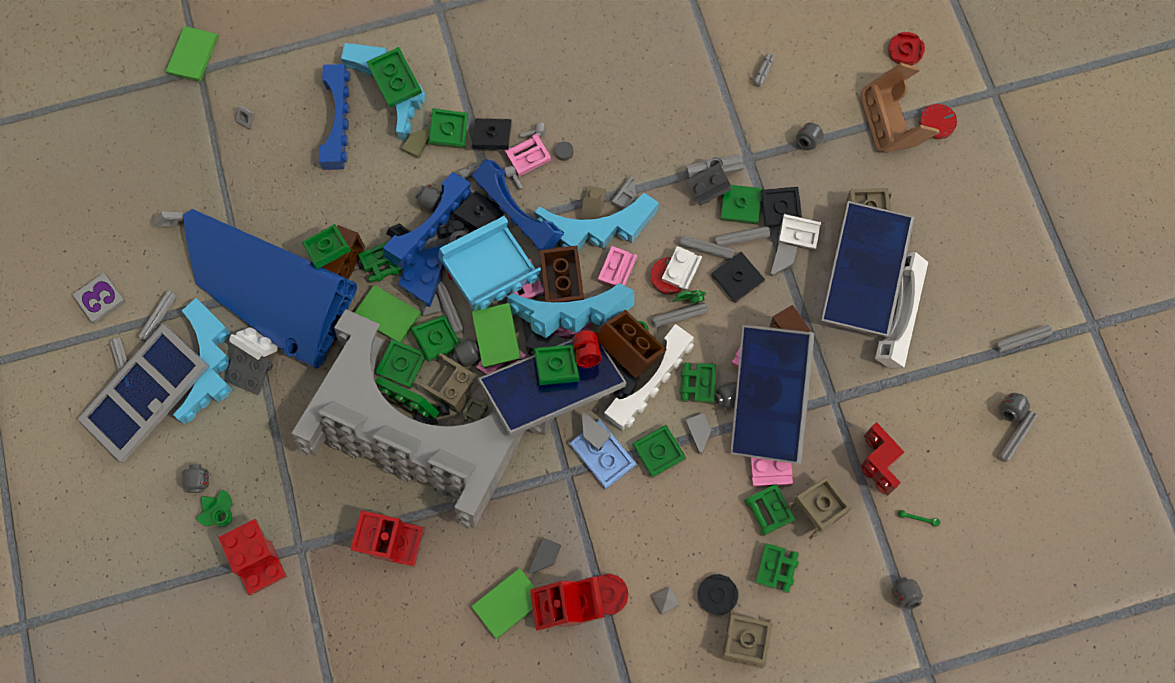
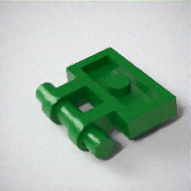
[359,241,404,283]
[679,363,716,404]
[755,543,799,593]

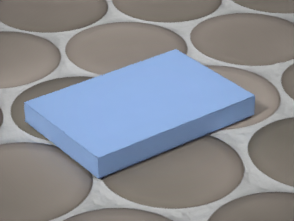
[569,419,637,489]

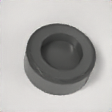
[555,141,574,161]

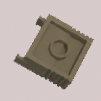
[847,188,895,232]
[418,353,479,413]
[785,476,852,540]
[722,611,772,669]

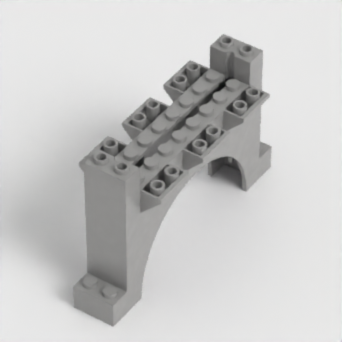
[291,309,556,529]

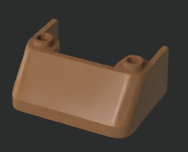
[861,63,940,152]

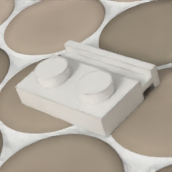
[778,214,821,250]
[662,246,702,291]
[229,327,278,360]

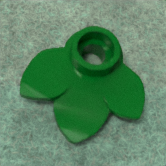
[672,290,706,304]
[196,490,232,527]

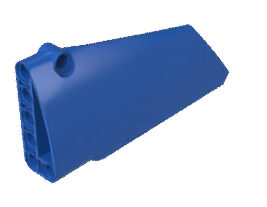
[183,209,357,368]

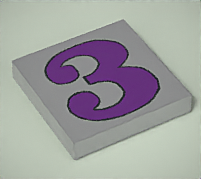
[72,273,126,324]

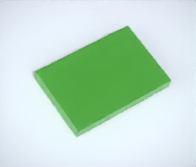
[166,26,218,82]
[355,285,422,343]
[472,303,521,368]
[472,568,535,639]

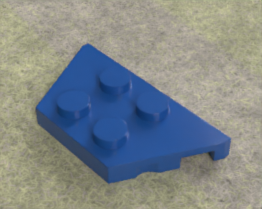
[398,244,447,307]

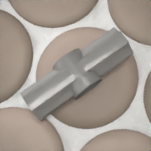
[686,154,744,179]

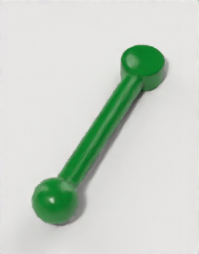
[898,510,940,527]

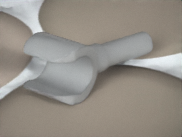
[520,123,545,138]
[505,166,523,190]

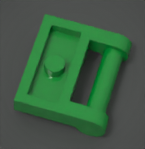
[744,484,796,536]

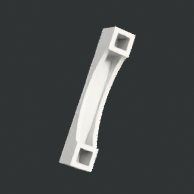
[875,252,928,368]
[604,324,694,431]

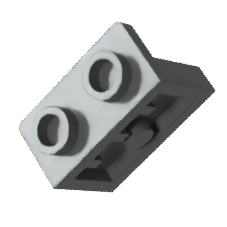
[686,163,732,206]

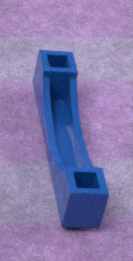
[319,64,351,170]
[473,159,564,250]
[383,172,471,269]

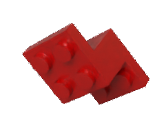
[861,422,905,496]
[350,510,424,567]
[218,519,287,596]
[530,577,604,631]

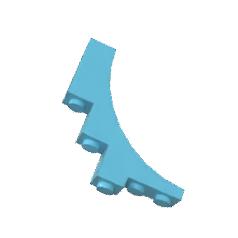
[341,43,426,140]
[535,193,659,252]
[507,283,635,338]
[173,298,233,424]

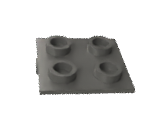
[225,346,273,395]

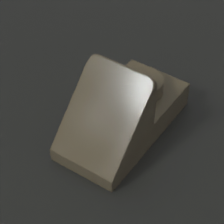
[580,186,606,220]

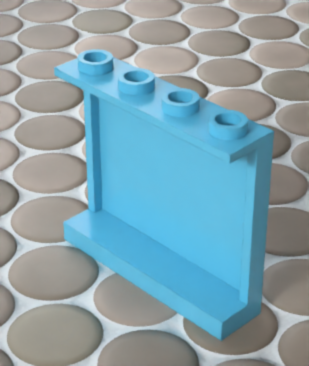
[438,216,541,311]

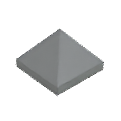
[236,105,254,129]
[419,293,442,316]
[652,587,679,615]

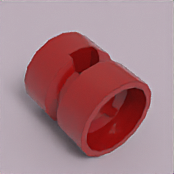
[572,331,602,368]

